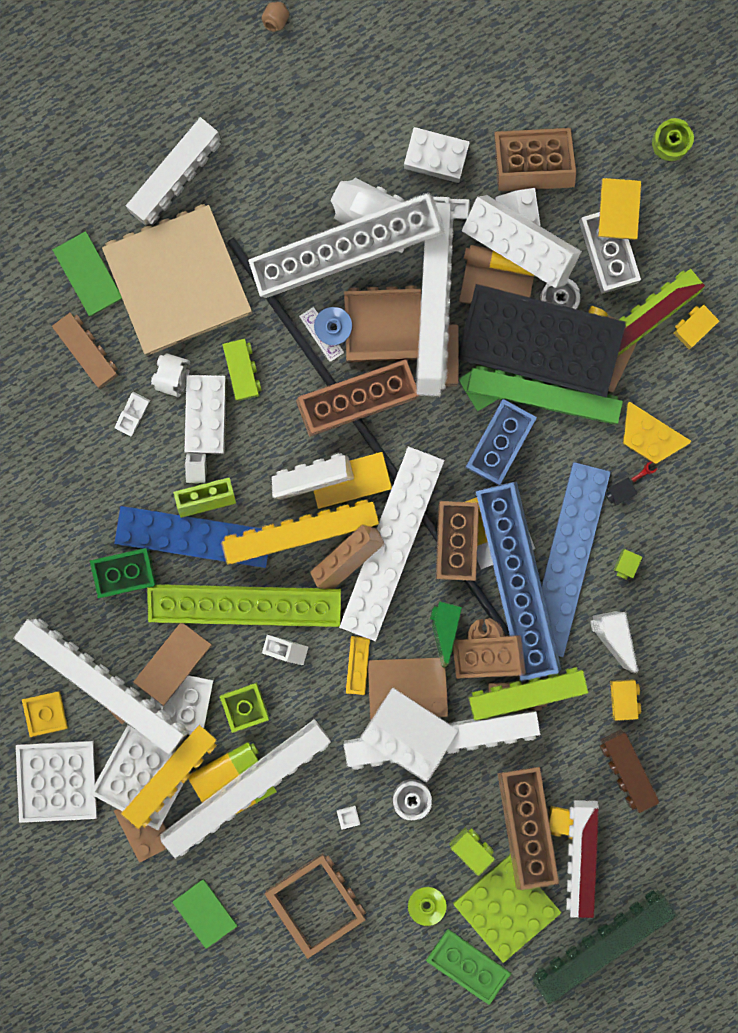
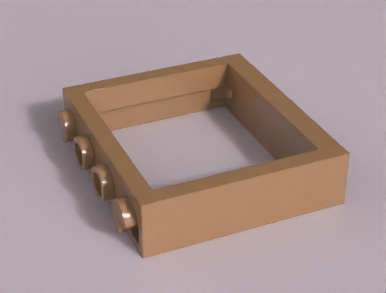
[265,853,366,959]

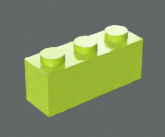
[222,339,262,402]
[173,477,236,518]

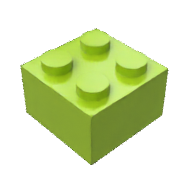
[220,682,270,733]
[449,827,495,876]

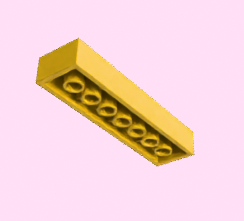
[221,500,379,565]

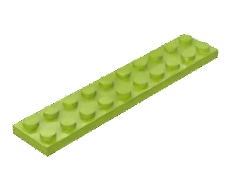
[147,584,341,627]

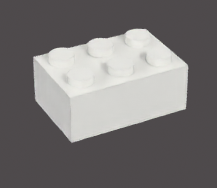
[404,127,469,183]

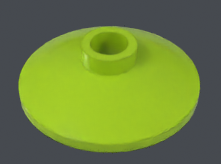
[408,887,446,926]

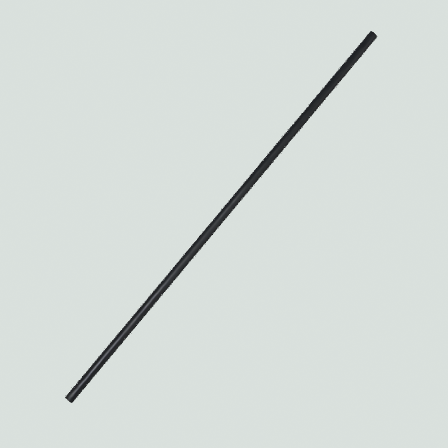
[227,237,510,636]

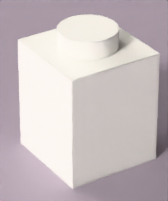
[185,453,207,484]

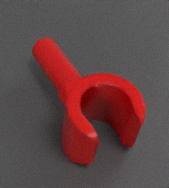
[631,462,657,482]

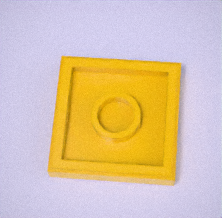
[22,691,68,737]

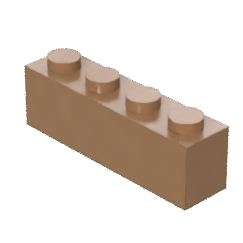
[52,313,118,389]
[310,525,385,589]

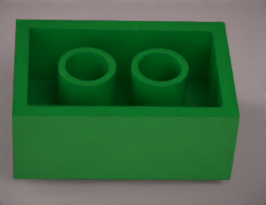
[90,548,157,598]

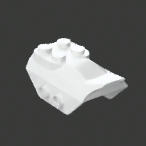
[331,178,405,253]

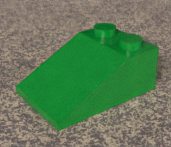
[430,602,462,668]

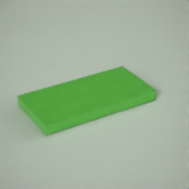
[52,231,122,317]
[426,929,511,1005]

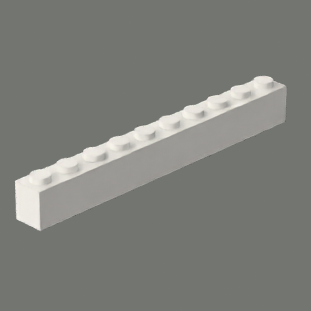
[160,719,330,858]

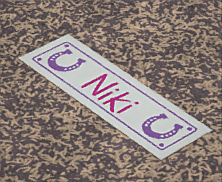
[299,307,344,362]

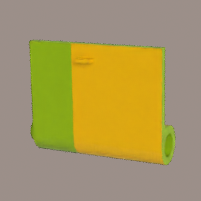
[188,742,277,814]

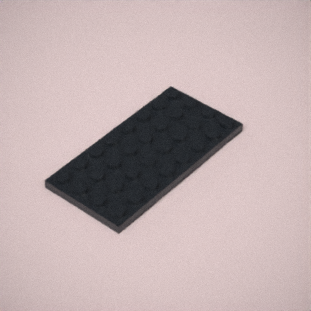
[458,284,627,397]

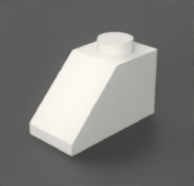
[262,635,308,665]

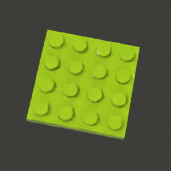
[453,854,562,963]

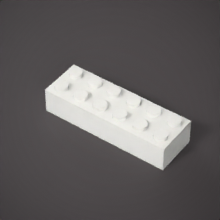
[126,117,221,226]
[462,195,582,288]

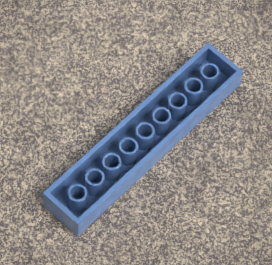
[476,482,561,681]

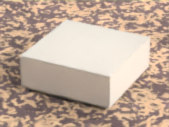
[337,806,360,829]

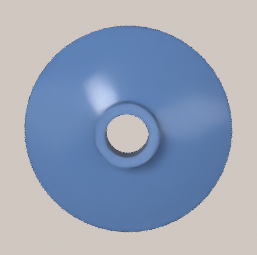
[314,307,352,345]

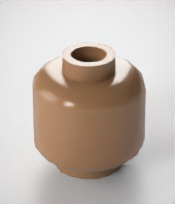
[261,2,289,32]

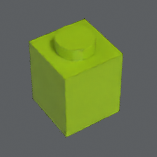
[614,549,642,580]

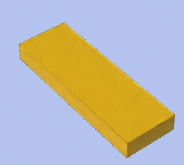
[346,636,370,695]

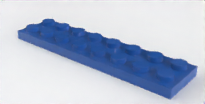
[114,506,268,568]

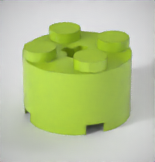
[652,118,694,161]

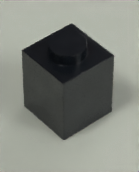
[606,477,637,506]

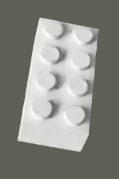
[579,212,641,294]
[185,375,227,454]

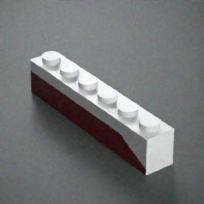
[566,800,598,918]

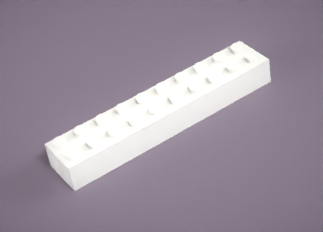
[249,194,445,298]
[417,203,454,396]
[339,447,444,641]
[14,619,189,754]
[344,709,540,770]

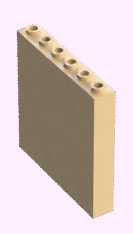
[102,204,253,356]

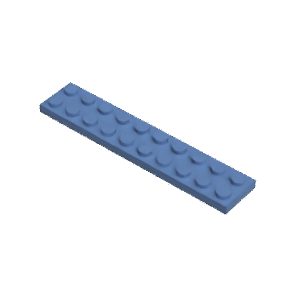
[541,462,611,657]

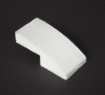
[433,197,471,220]
[115,392,150,437]

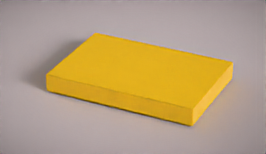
[598,178,641,240]

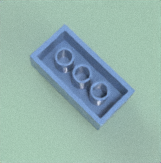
[465,399,537,486]

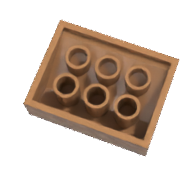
[494,128,576,191]
[368,658,448,720]

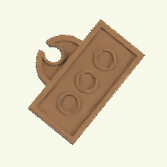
[453,618,525,679]

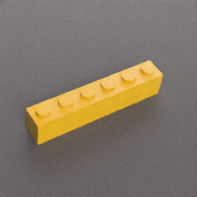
[121,725,217,829]

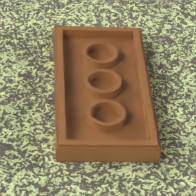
[133,623,212,706]

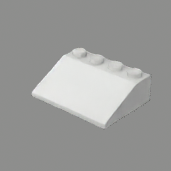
[591,611,637,672]
[360,688,458,782]

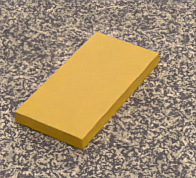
[314,452,392,509]

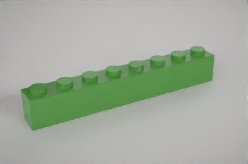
[466,366,623,425]

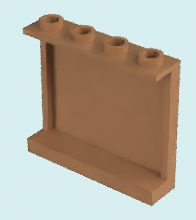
[344,286,421,362]

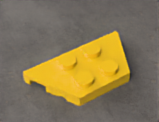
[623,402,691,464]

